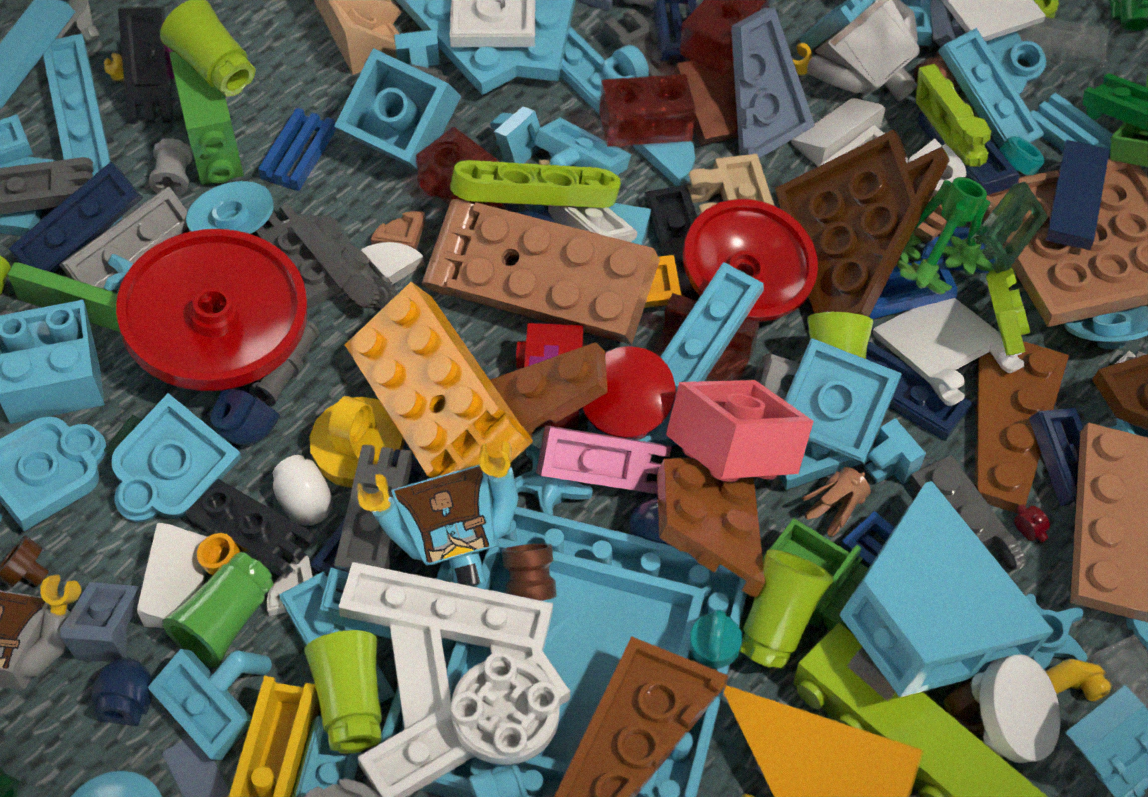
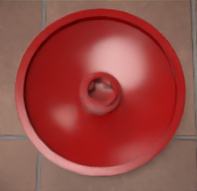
[116,229,308,391]

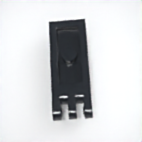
[118,6,173,124]
[185,479,318,579]

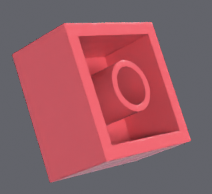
[666,380,814,482]

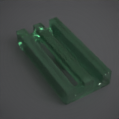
[972,181,1048,273]

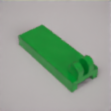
[1082,73,1148,131]

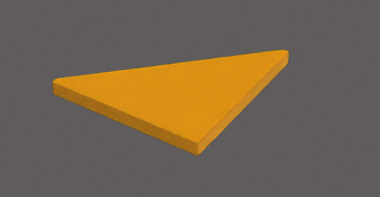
[723,685,923,797]

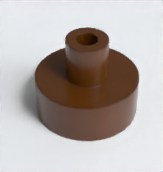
[0,535,49,587]

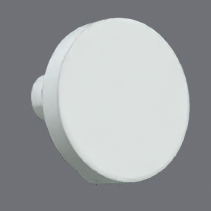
[451,652,560,765]
[971,655,1060,763]

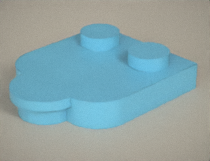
[111,393,242,522]
[0,417,106,531]

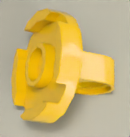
[309,396,405,488]

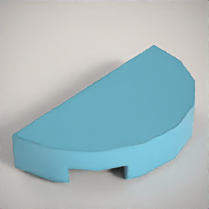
[625,121,695,186]

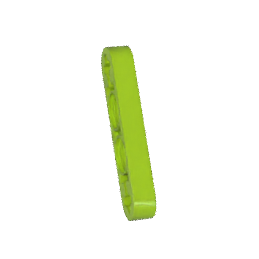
[450,160,621,208]

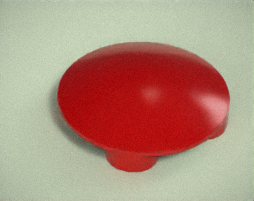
[583,346,676,440]

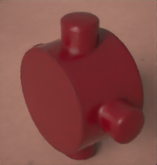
[1014,504,1050,543]

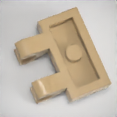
[688,154,774,214]

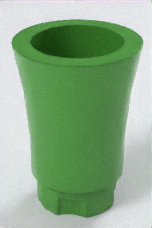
[162,552,274,668]

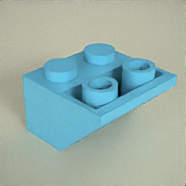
[0,300,105,424]

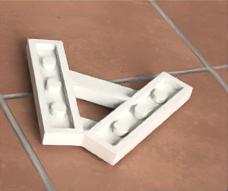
[338,562,570,797]

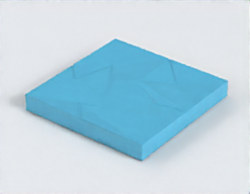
[377,506,748,797]

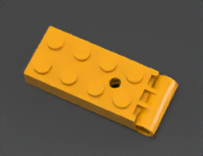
[345,282,533,478]

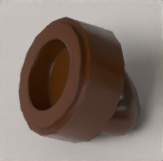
[942,681,985,736]

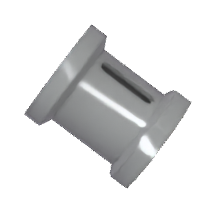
[149,138,193,196]

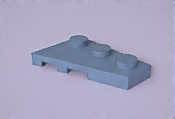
[732,7,815,158]

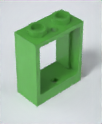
[169,52,244,185]

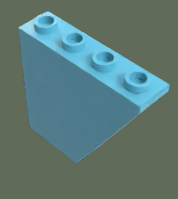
[839,481,1053,697]

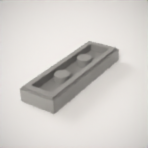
[59,186,188,289]

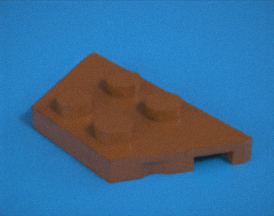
[657,458,765,597]

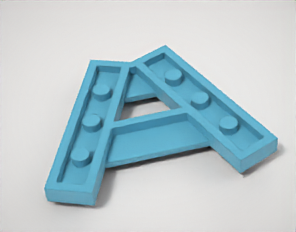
[396,0,576,95]

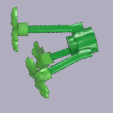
[897,177,997,295]

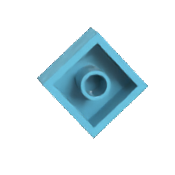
[334,48,461,173]

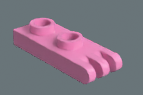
[536,425,672,494]

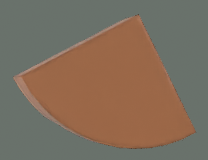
[371,211,426,250]

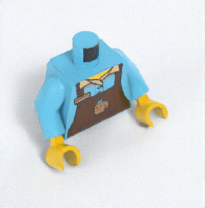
[357,441,519,586]

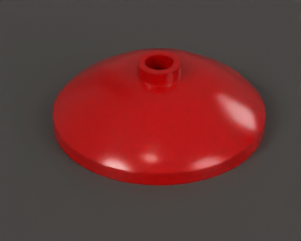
[683,199,818,322]

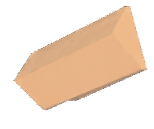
[314,0,402,75]

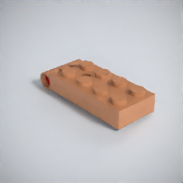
[422,199,660,345]

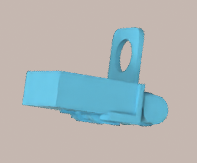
[1066,685,1148,797]

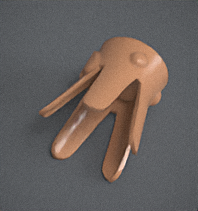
[802,467,871,537]

